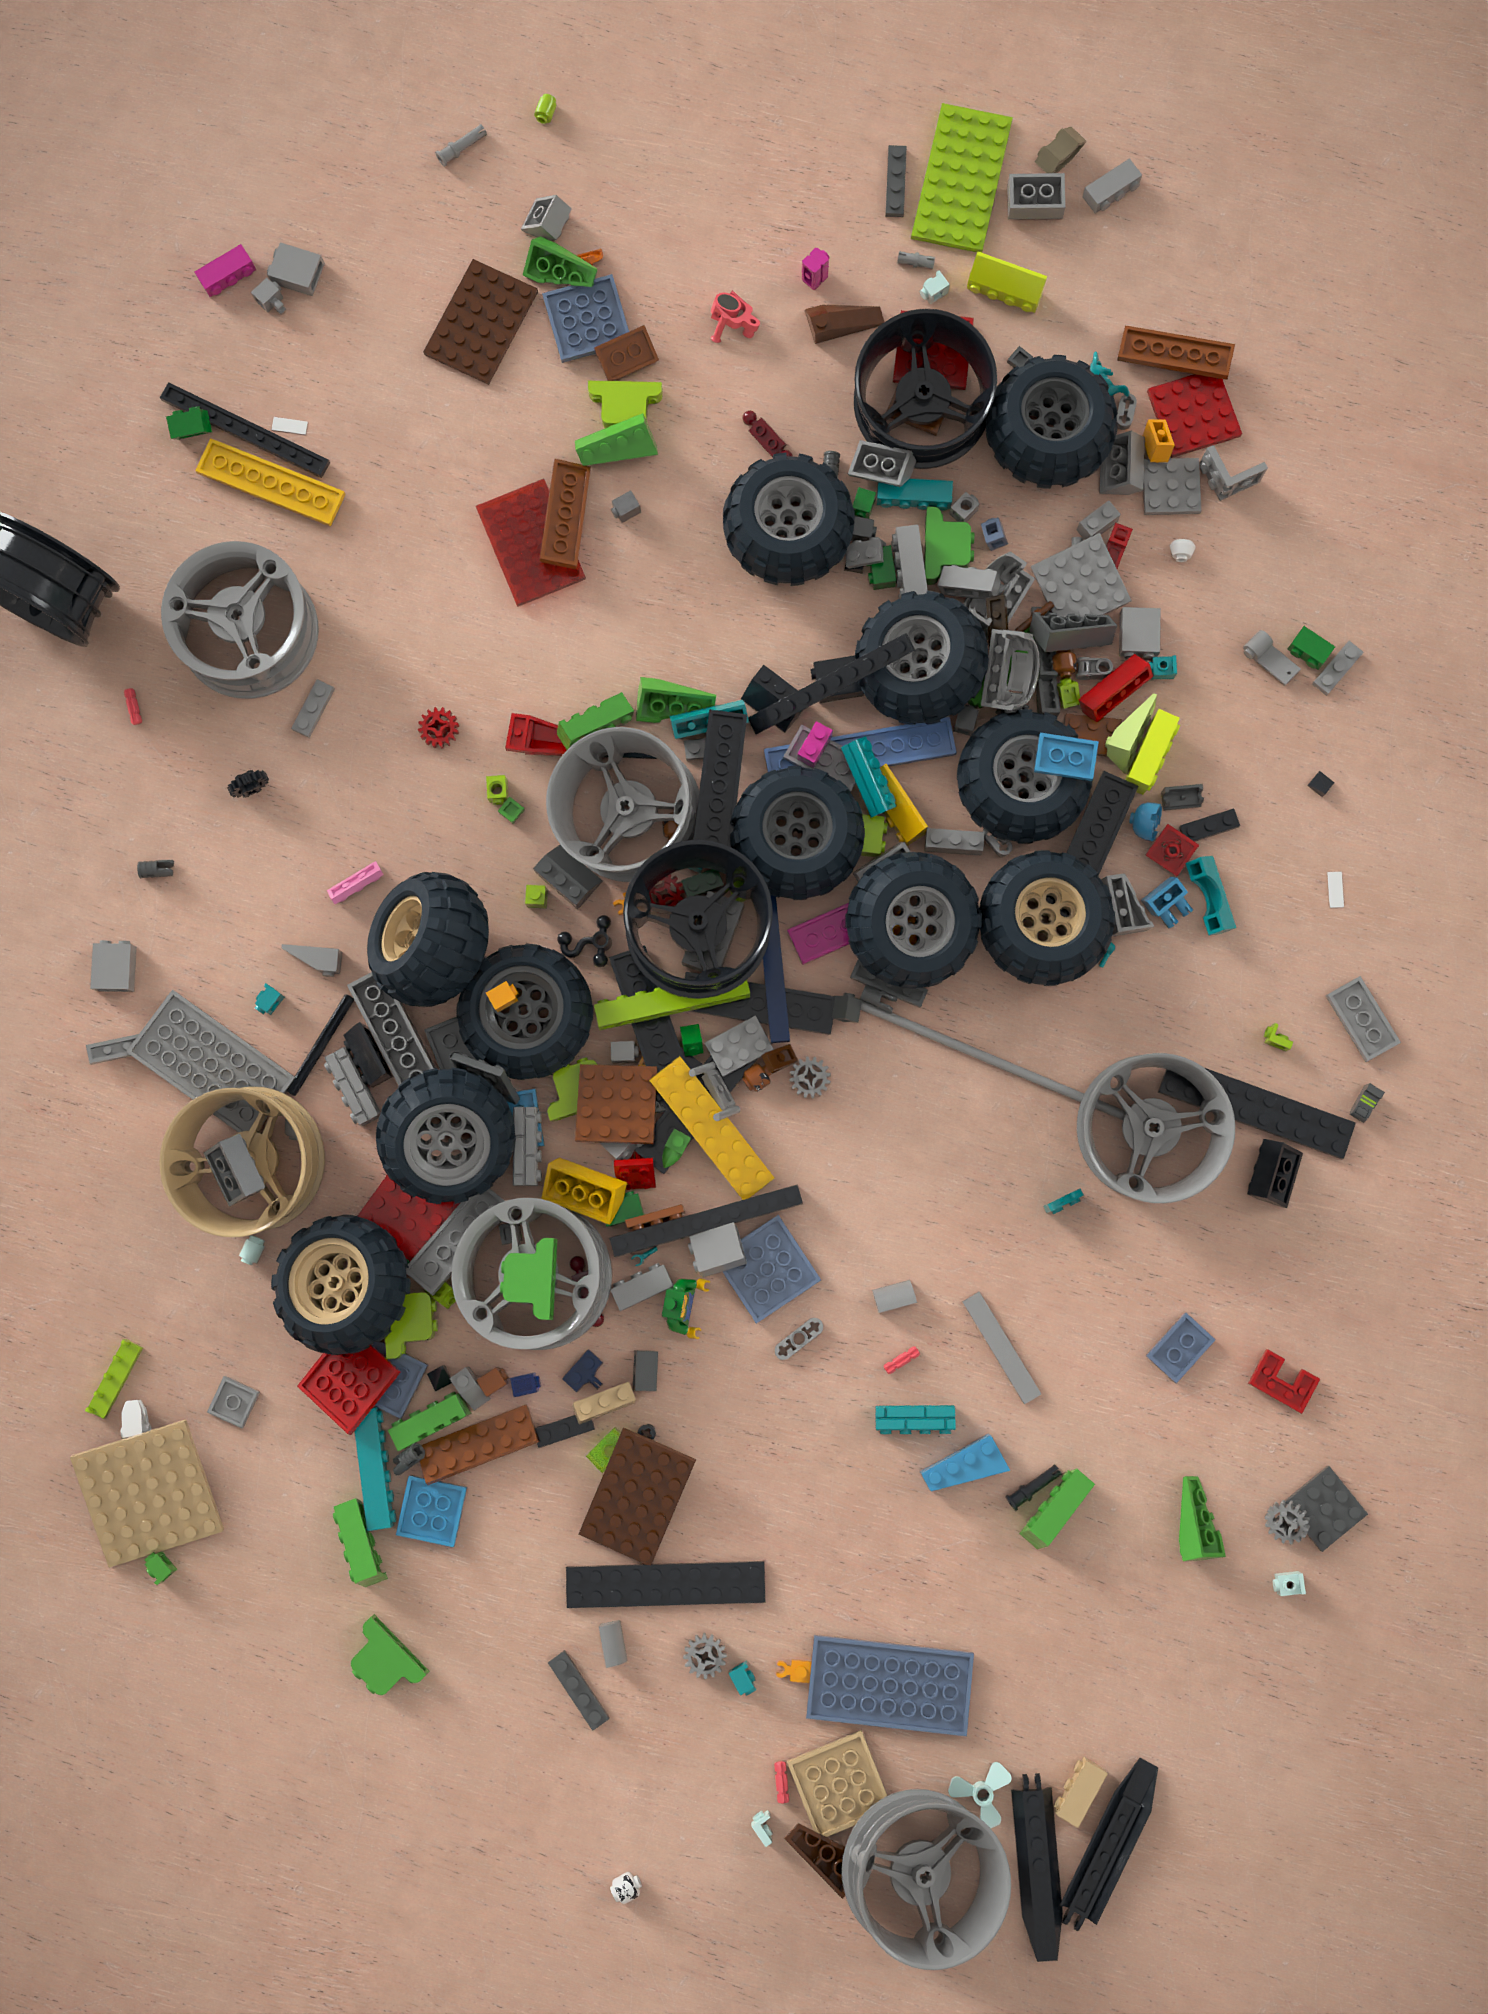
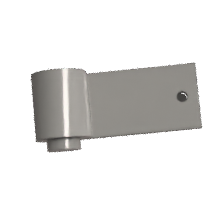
[1243,630,1301,685]

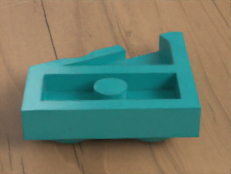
[1043,1188,1084,1214]

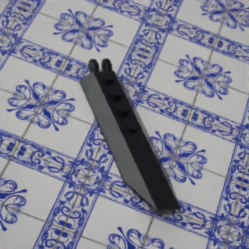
[1060,1758,1158,1931]
[1011,1773,1063,1962]

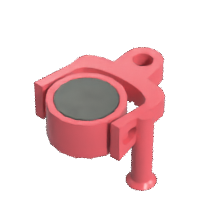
[711,290,760,343]

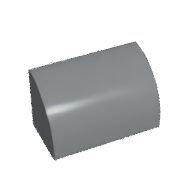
[872,1280,917,1313]
[599,1620,627,1668]

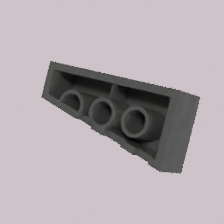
[1029,612,1117,652]

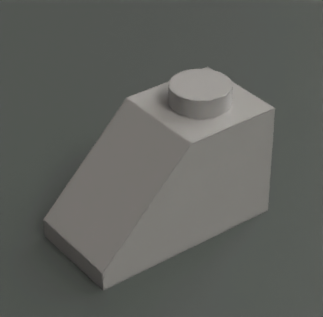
[450,1367,491,1410]

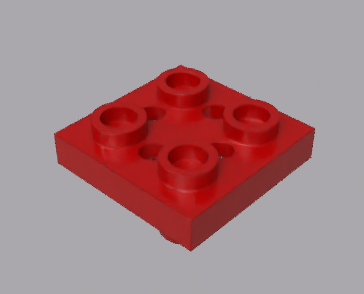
[1145,824,1199,876]
[614,1152,656,1190]

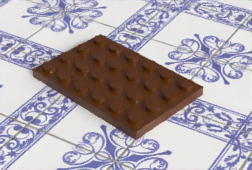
[423,259,538,385]
[578,1427,697,1566]

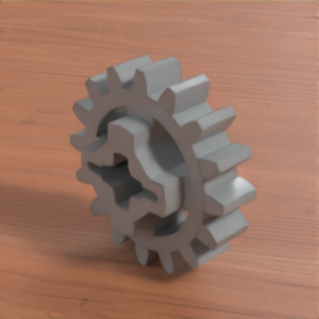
[789,1056,831,1099]
[1265,1500,1310,1545]
[683,1633,727,1679]

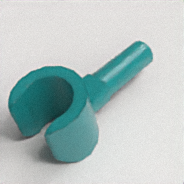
[1099,942,1115,968]
[631,1246,658,1266]

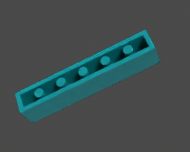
[355,1407,397,1531]

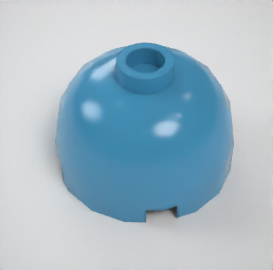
[1129,802,1162,841]

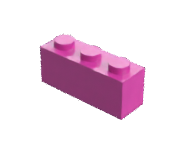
[194,244,256,297]

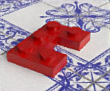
[1248,1349,1320,1414]

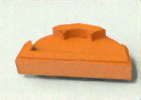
[576,249,603,265]

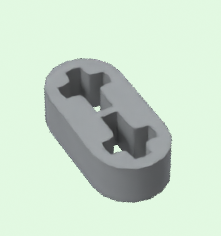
[1117,394,1137,430]
[983,829,1012,857]

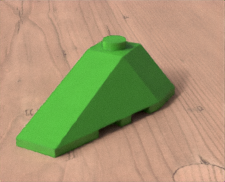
[523,236,597,287]
[636,677,716,723]
[1179,1476,1226,1561]

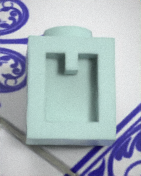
[751,1810,773,1847]

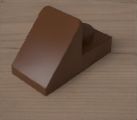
[761,1044,798,1074]

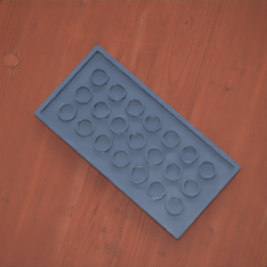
[806,1635,974,1736]

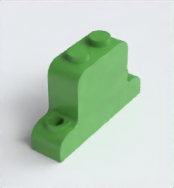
[924,507,975,585]
[500,1238,558,1320]
[351,1614,430,1695]

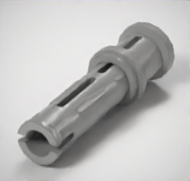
[435,124,487,167]

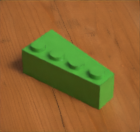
[575,413,658,466]
[557,692,634,750]
[388,1391,472,1451]
[1019,1468,1095,1550]
[333,1498,388,1587]

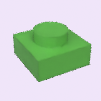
[498,797,525,824]

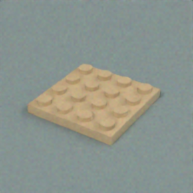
[787,1730,888,1837]

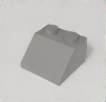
[521,195,572,241]

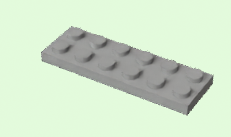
[406,1189,504,1296]

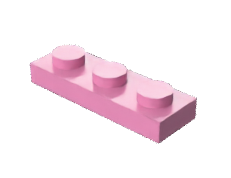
[327,861,384,904]

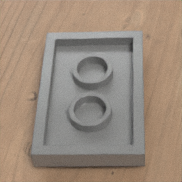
[705,1016,774,1077]

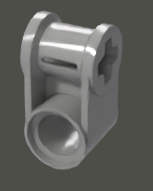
[1076,657,1113,680]

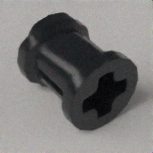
[637,1424,656,1440]

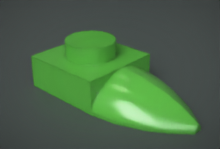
[662,1129,691,1168]

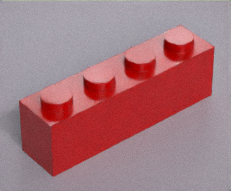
[1078,654,1153,722]

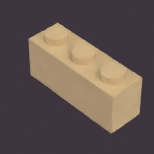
[572,1382,636,1424]
[1054,1757,1108,1828]

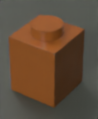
[476,1367,509,1397]

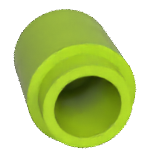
[534,94,557,124]

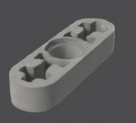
[775,1318,823,1360]

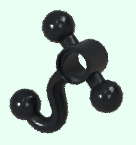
[557,915,612,967]

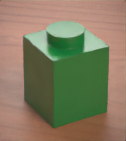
[853,487,876,519]
[680,1024,704,1056]

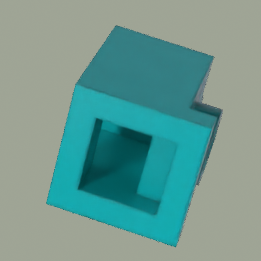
[1148,655,1177,680]
[255,983,285,1015]
[729,1660,756,1696]

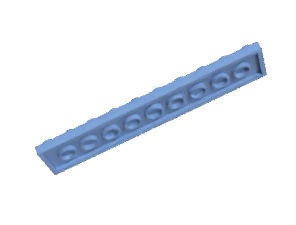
[764,717,957,772]

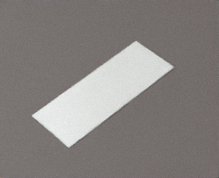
[271,417,308,435]
[1327,872,1344,908]

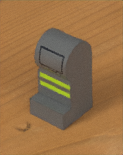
[1349,1083,1385,1123]

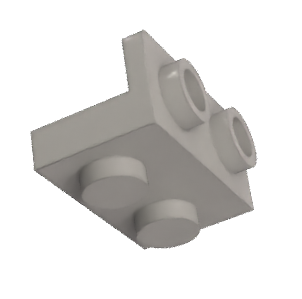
[846,537,886,569]

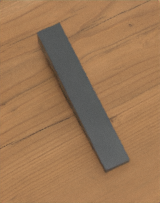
[1031,607,1060,717]

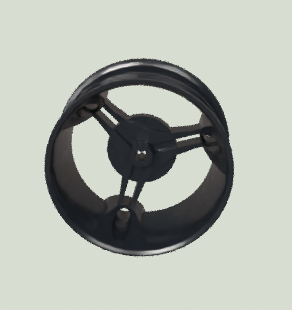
[853,309,997,469]
[0,512,120,647]
[623,840,773,999]

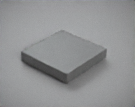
[207,1376,260,1428]

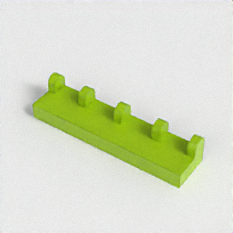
[85,1339,143,1419]

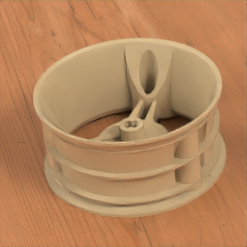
[159,1087,325,1237]

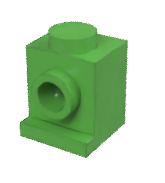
[144,1552,177,1585]

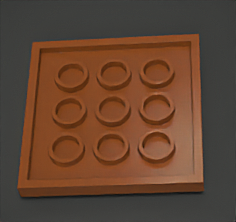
[575,1064,658,1144]

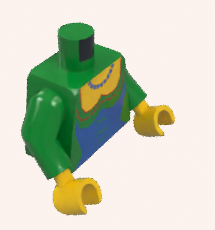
[662,1278,710,1339]

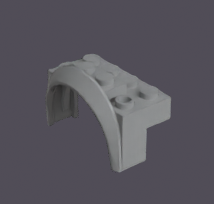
[964,551,1035,640]
[981,629,1040,711]

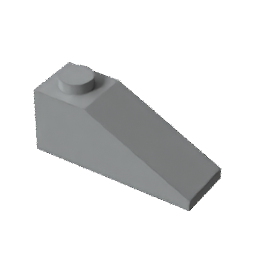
[281,944,343,977]

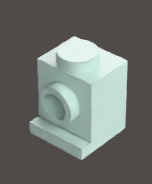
[920,270,950,305]
[1272,1571,1306,1596]

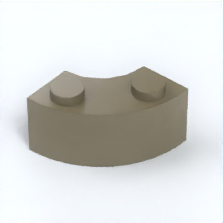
[1035,127,1086,173]

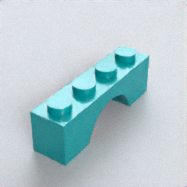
[1185,856,1237,936]

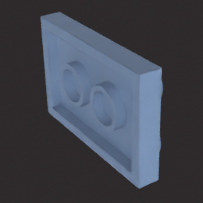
[1146,1313,1216,1384]

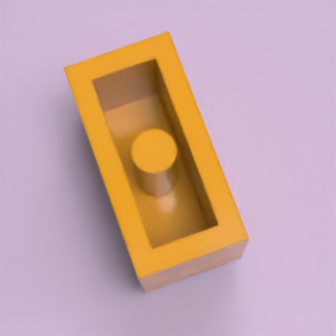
[1142,419,1174,463]

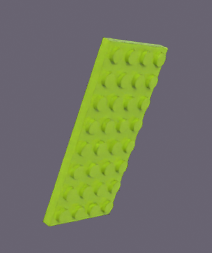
[911,103,1013,253]

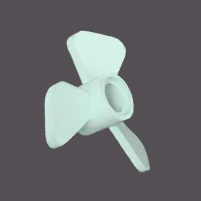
[948,1762,1012,1828]

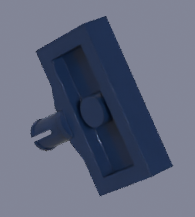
[562,1349,603,1392]

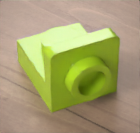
[1057,678,1080,709]
[1264,1023,1293,1051]
[425,1282,456,1309]

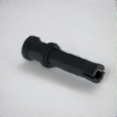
[1005,1464,1062,1512]

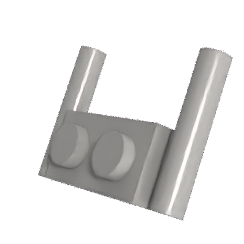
[689,1062,740,1121]

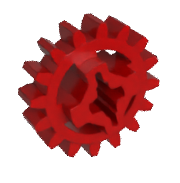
[418,707,460,749]
[649,874,684,913]

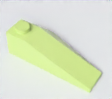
[1105,693,1157,774]

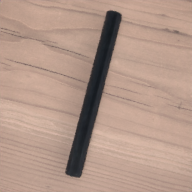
[287,994,354,1096]

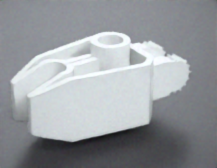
[121,1400,152,1439]

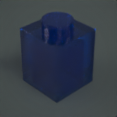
[510,1372,541,1397]

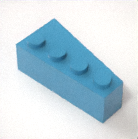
[920,1433,1010,1491]

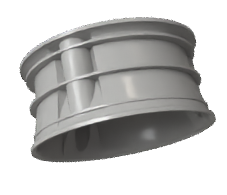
[161,541,319,699]
[546,727,699,882]
[1077,1053,1235,1203]
[451,1198,612,1350]
[842,1789,1011,1970]

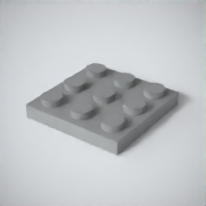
[1143,458,1201,515]

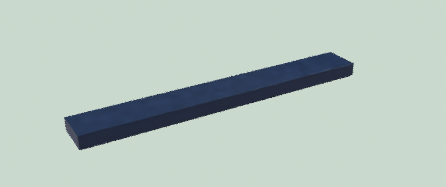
[763,895,790,1044]

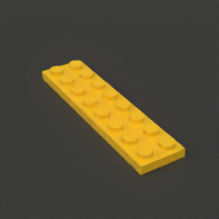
[195,438,346,527]
[649,1056,774,1200]

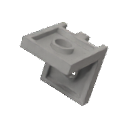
[1200,445,1268,501]

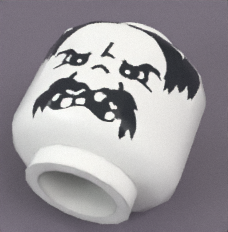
[610,1872,642,1904]

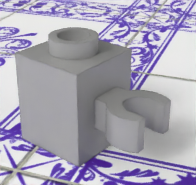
[251,278,286,314]

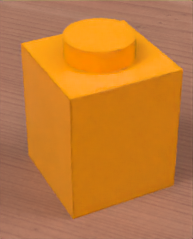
[486,981,519,1012]

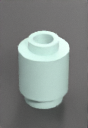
[239,1235,265,1265]

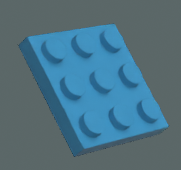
[396,1475,467,1547]

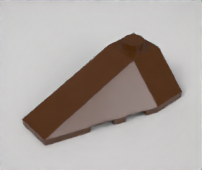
[805,305,885,344]
[784,1823,845,1899]

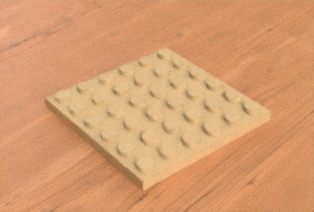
[70,1419,224,1568]

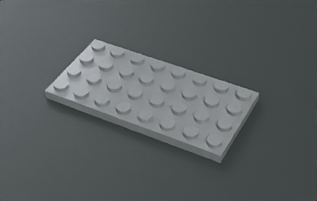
[126,990,295,1132]

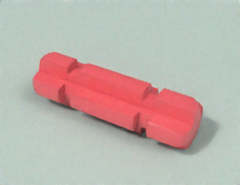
[124,688,142,725]
[884,1346,920,1374]
[774,1761,789,1804]

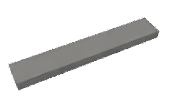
[963,1292,1041,1404]

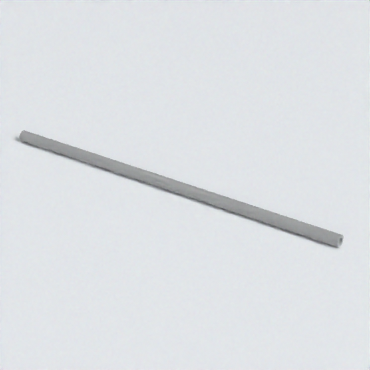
[861,1000,1125,1120]

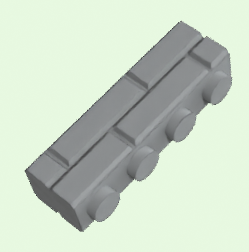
[324,1047,381,1126]
[513,1107,542,1186]

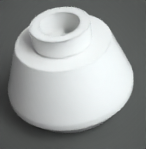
[1170,539,1196,562]

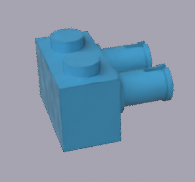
[1141,877,1193,929]

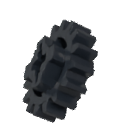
[227,770,269,798]

